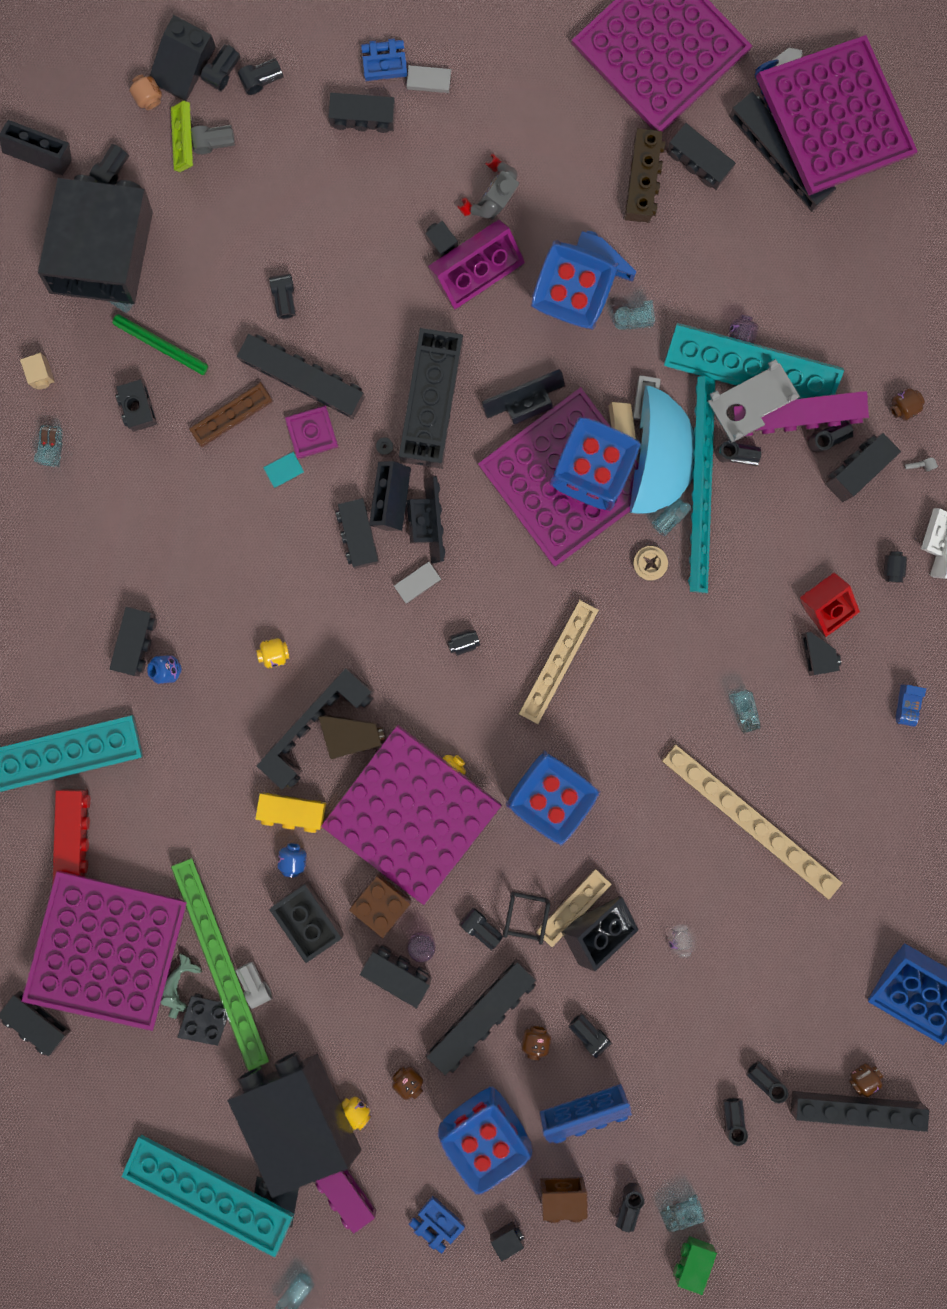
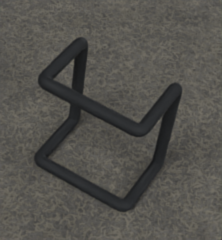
[503,892,550,945]

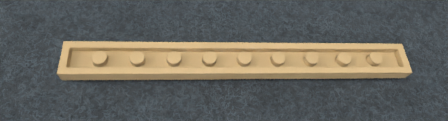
[662,745,843,900]

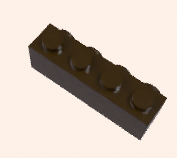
[624,128,665,223]

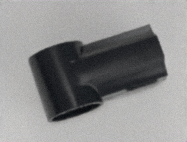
[201,44,241,92]
[237,58,284,95]
[89,144,129,185]
[269,273,296,319]
[808,420,854,453]
[715,440,762,466]
[459,907,503,951]
[568,1013,612,1059]
[746,1061,788,1103]
[723,1098,748,1146]
[615,1183,645,1233]

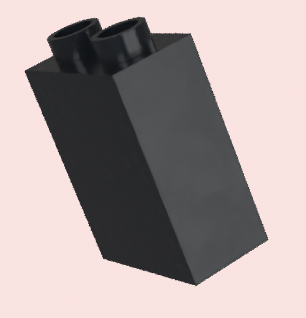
[37,175,153,305]
[227,1052,362,1198]

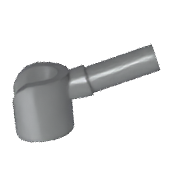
[905,458,938,472]

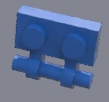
[361,38,407,81]
[408,1196,465,1254]

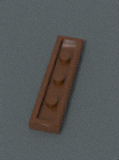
[189,382,273,448]

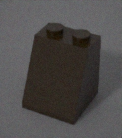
[318,715,387,760]

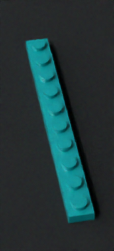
[689,376,716,593]

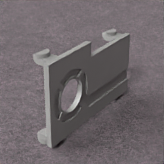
[708,359,800,443]

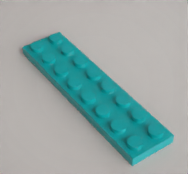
[664,323,844,399]
[0,715,143,792]
[121,1135,295,1257]

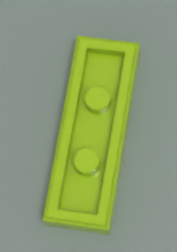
[171,101,193,172]

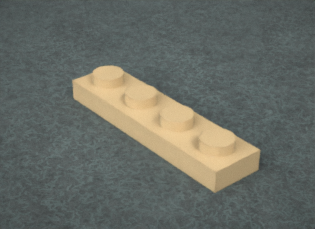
[536,869,611,947]

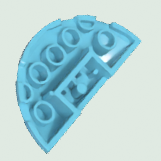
[630,385,695,514]

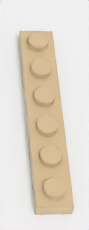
[519,600,599,724]

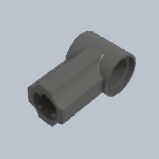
[191,125,235,154]

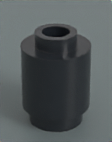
[883,551,907,582]
[447,629,480,656]

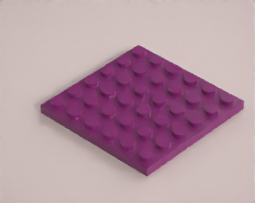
[571,0,752,131]
[756,35,918,195]
[478,387,639,568]
[322,725,502,905]
[22,871,187,1031]

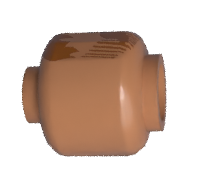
[130,75,162,110]

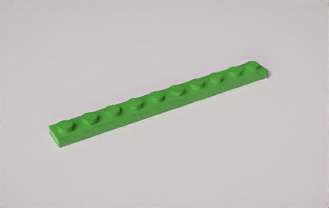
[171,858,269,1071]

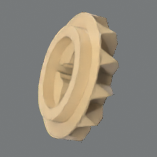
[633,546,668,580]

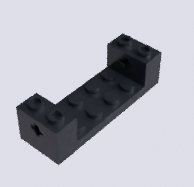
[399,328,463,469]
[256,668,374,790]

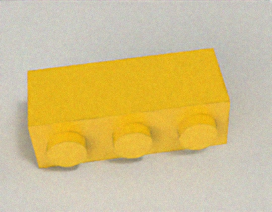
[255,792,326,833]

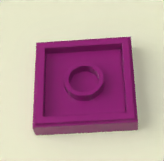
[285,405,338,459]

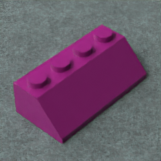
[428,219,525,310]

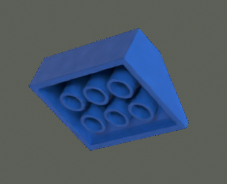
[868,943,947,1045]
[540,1084,632,1143]

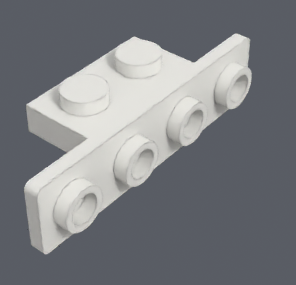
[921,508,947,579]

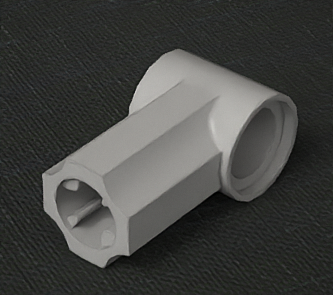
[235,961,273,1009]

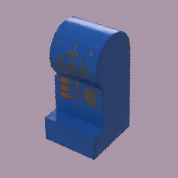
[896,684,926,727]

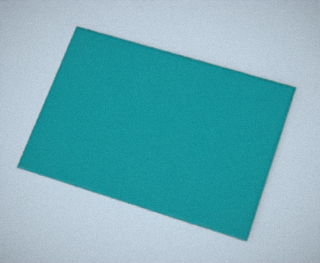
[263,452,304,488]

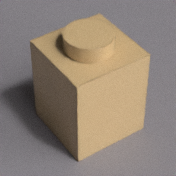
[20,353,55,389]

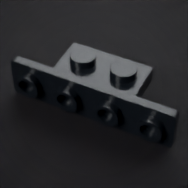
[481,369,565,424]
[406,476,445,564]

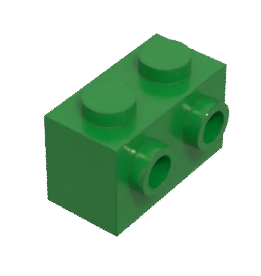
[673,1236,717,1295]

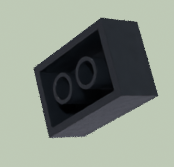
[825,433,901,502]
[269,881,344,963]
[360,944,431,1009]

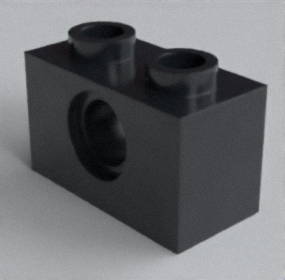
[115,379,158,432]

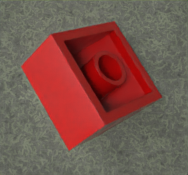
[800,572,860,637]

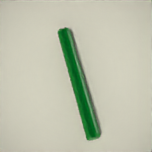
[112,314,209,375]

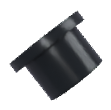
[376,437,393,455]

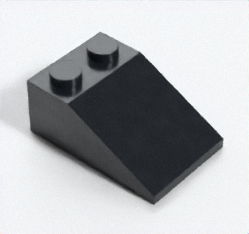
[149,15,216,101]
[562,896,639,972]

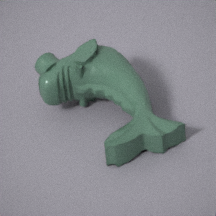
[160,953,202,1019]

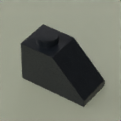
[801,632,841,676]

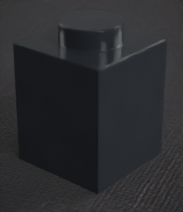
[425,221,458,258]
[490,1221,525,1262]

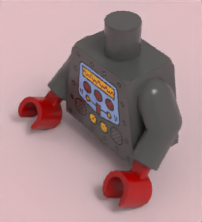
[457,154,519,219]

